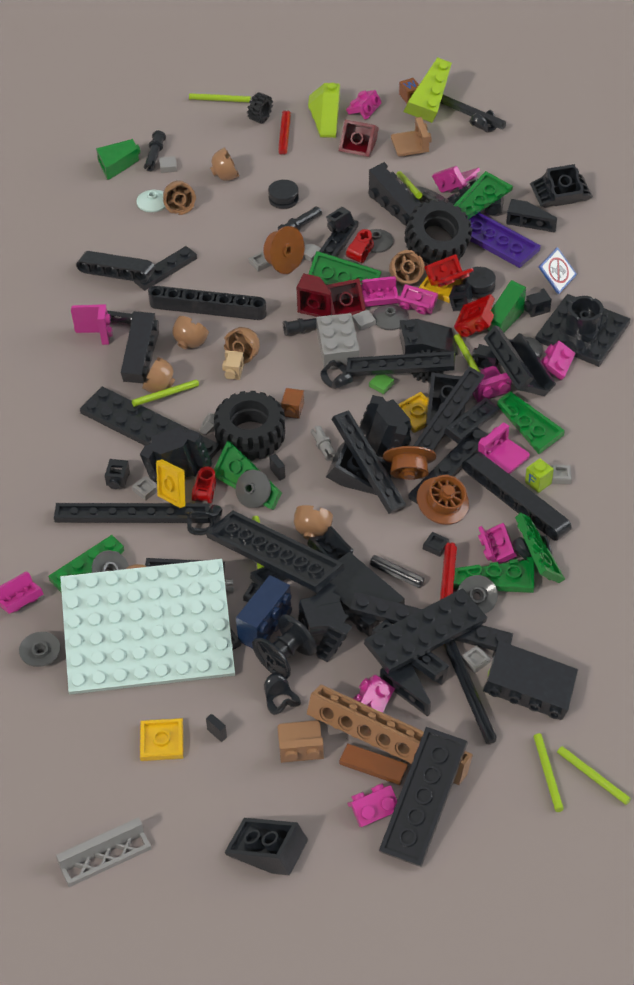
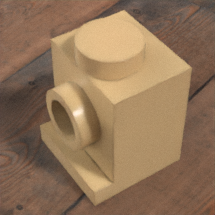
[222,350,244,380]

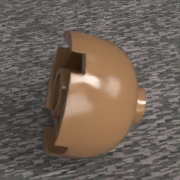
[210,147,240,181]
[163,181,196,215]
[389,250,424,285]
[173,316,209,349]
[224,327,260,364]
[142,357,175,393]
[294,505,333,540]

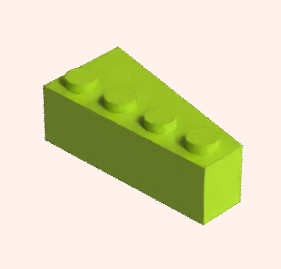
[403,57,452,123]

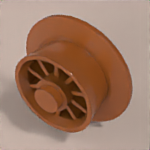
[263,226,305,274]
[383,446,436,480]
[417,475,469,525]

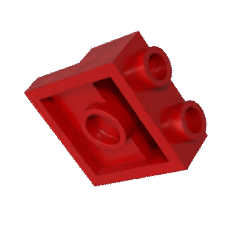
[454,294,495,337]

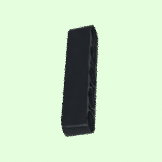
[76,251,156,283]

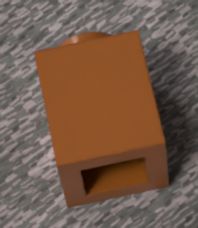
[399,78,419,104]
[281,388,304,419]

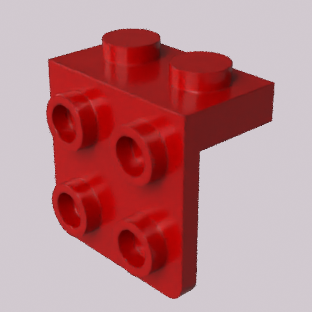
[424,254,473,287]

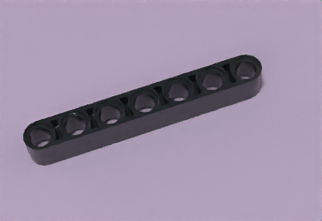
[148,286,267,320]
[462,452,572,541]

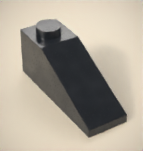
[506,199,557,233]
[380,663,431,717]

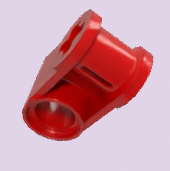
[346,229,374,263]
[192,467,216,504]

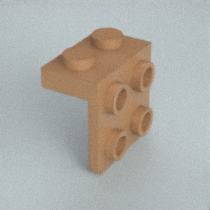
[391,117,432,156]
[277,720,324,763]

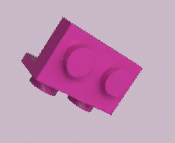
[346,90,382,120]
[361,276,398,307]
[397,284,438,315]
[541,341,575,380]
[478,523,517,564]
[0,571,44,614]
[353,674,395,713]
[347,783,397,827]

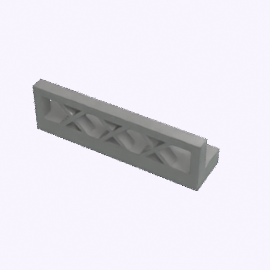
[56,817,151,887]

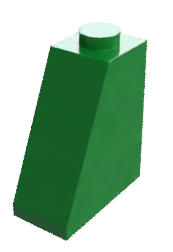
[96,139,141,180]
[487,280,526,333]

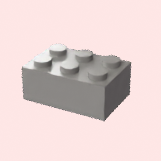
[316,313,360,369]

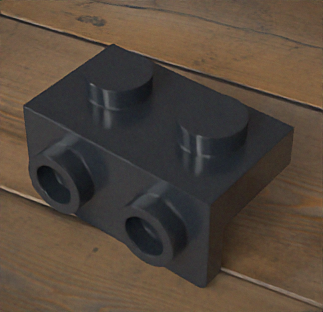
[307,526,354,560]

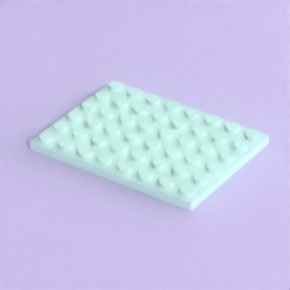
[60,559,235,695]

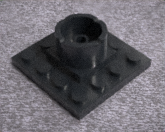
[535,294,631,367]

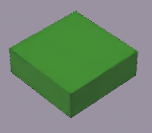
[369,374,394,394]

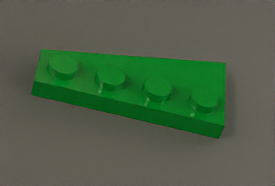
[453,171,513,219]
[497,391,565,454]
[214,441,282,510]
[515,513,565,583]
[48,535,124,593]

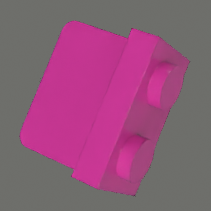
[432,165,480,193]
[71,304,113,345]
[473,366,512,402]
[478,422,530,474]

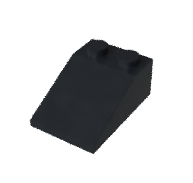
[399,319,458,356]
[426,373,465,425]
[326,441,392,495]
[224,818,308,876]

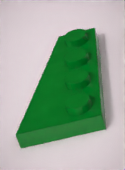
[308,251,382,285]
[453,557,534,593]

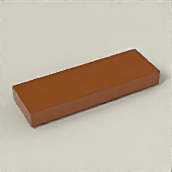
[339,743,408,785]

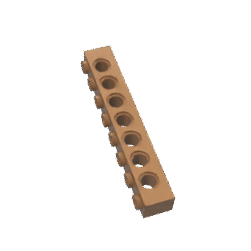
[307,684,473,785]

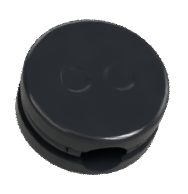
[268,179,299,209]
[463,266,496,298]

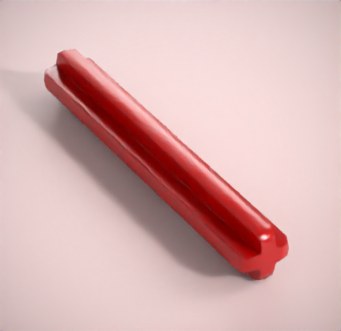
[278,110,291,155]
[440,542,457,600]

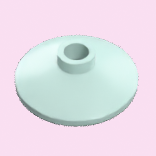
[136,189,166,212]

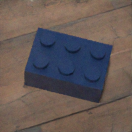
[236,575,292,649]

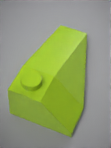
[308,83,340,138]

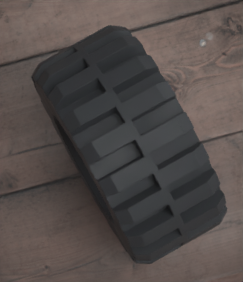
[404,200,472,265]
[214,391,286,461]

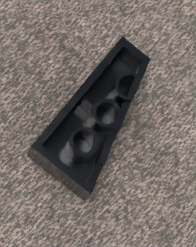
[368,162,421,226]
[121,311,159,384]

